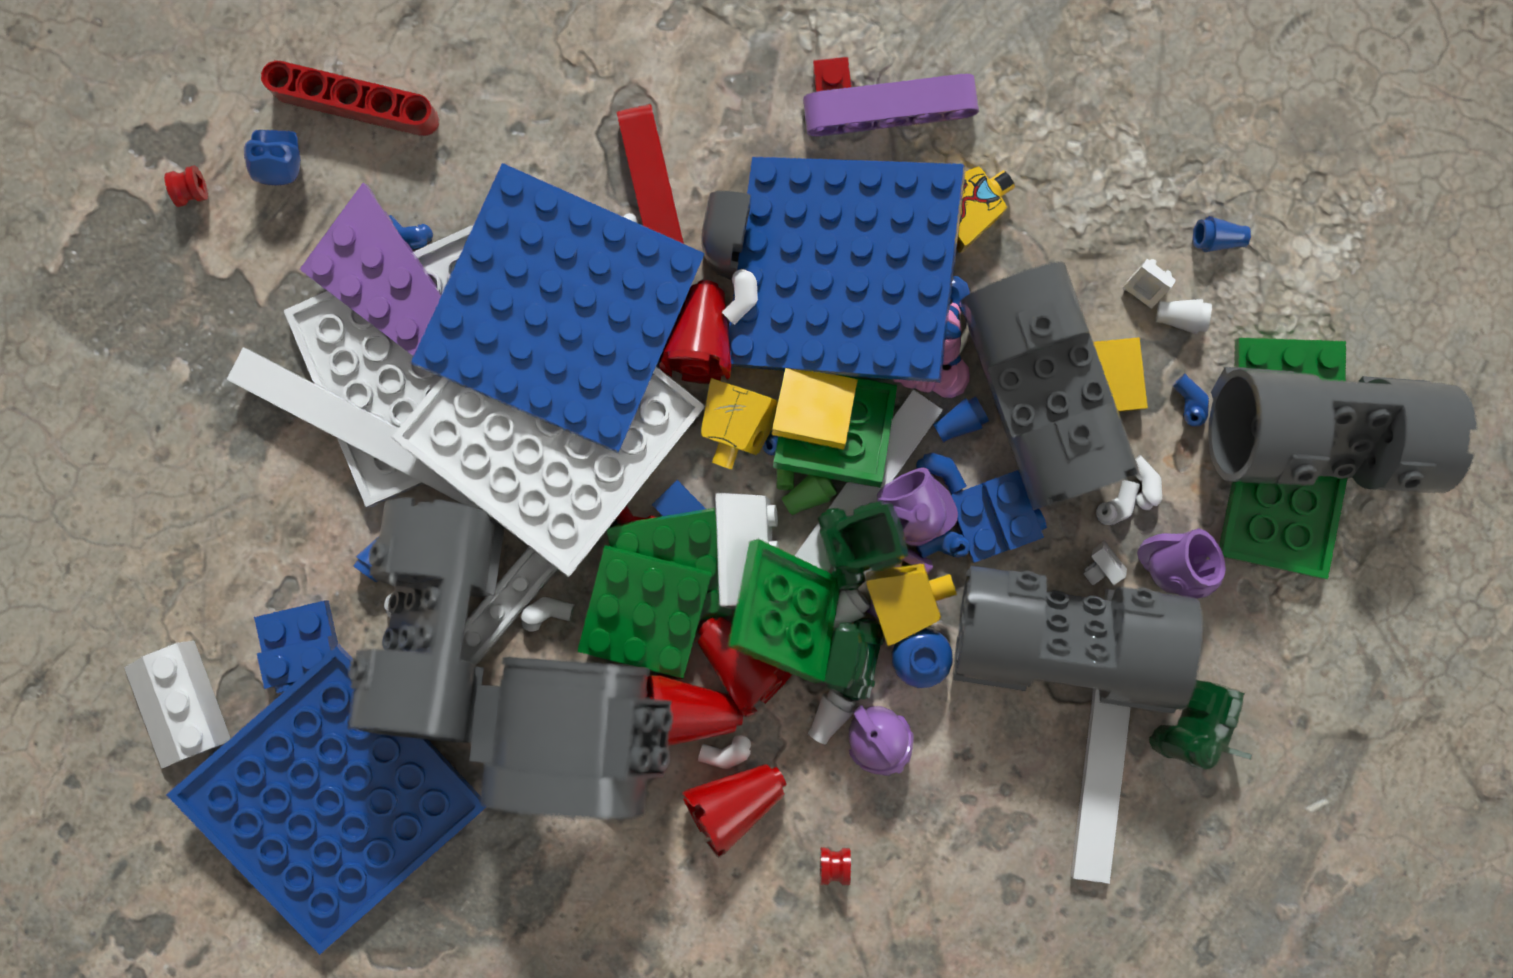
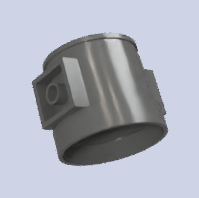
[470,657,673,818]

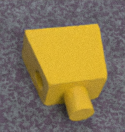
[866,564,957,646]

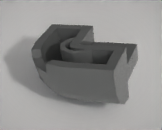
[701,191,751,280]

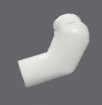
[722,269,758,325]
[1096,480,1140,525]
[521,597,575,632]
[698,735,751,769]

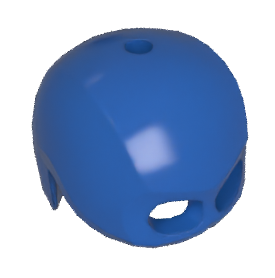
[244,130,301,186]

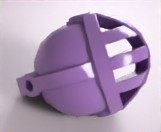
[876,468,958,546]
[1137,529,1226,598]
[849,705,914,776]

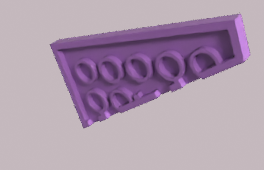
[299,182,441,356]

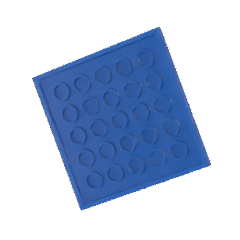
[725,157,966,383]
[411,163,705,453]
[166,644,487,955]

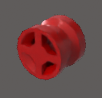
[164,165,208,207]
[820,847,851,886]

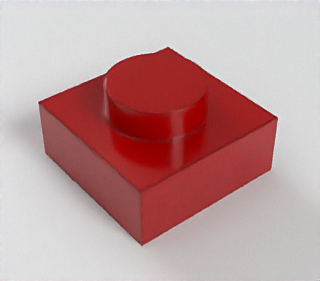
[813,57,851,92]

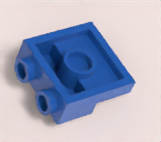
[951,470,1047,563]
[254,600,338,694]

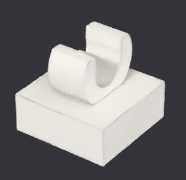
[1123,259,1176,309]
[1084,541,1127,585]

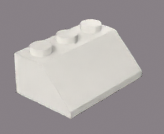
[716,493,779,610]
[124,641,231,769]

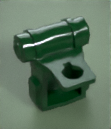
[818,501,908,591]
[825,618,884,701]
[1149,680,1252,769]

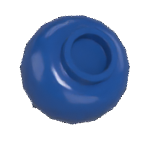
[891,627,953,688]

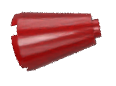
[659,280,732,384]
[697,617,792,718]
[646,675,744,746]
[681,764,787,858]

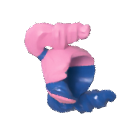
[893,276,970,398]

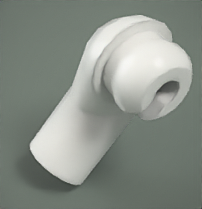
[1135,455,1163,510]

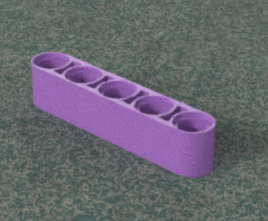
[803,74,979,136]

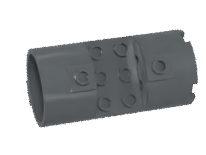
[959,262,1140,510]
[1208,367,1477,493]
[347,498,505,743]
[953,565,1202,714]

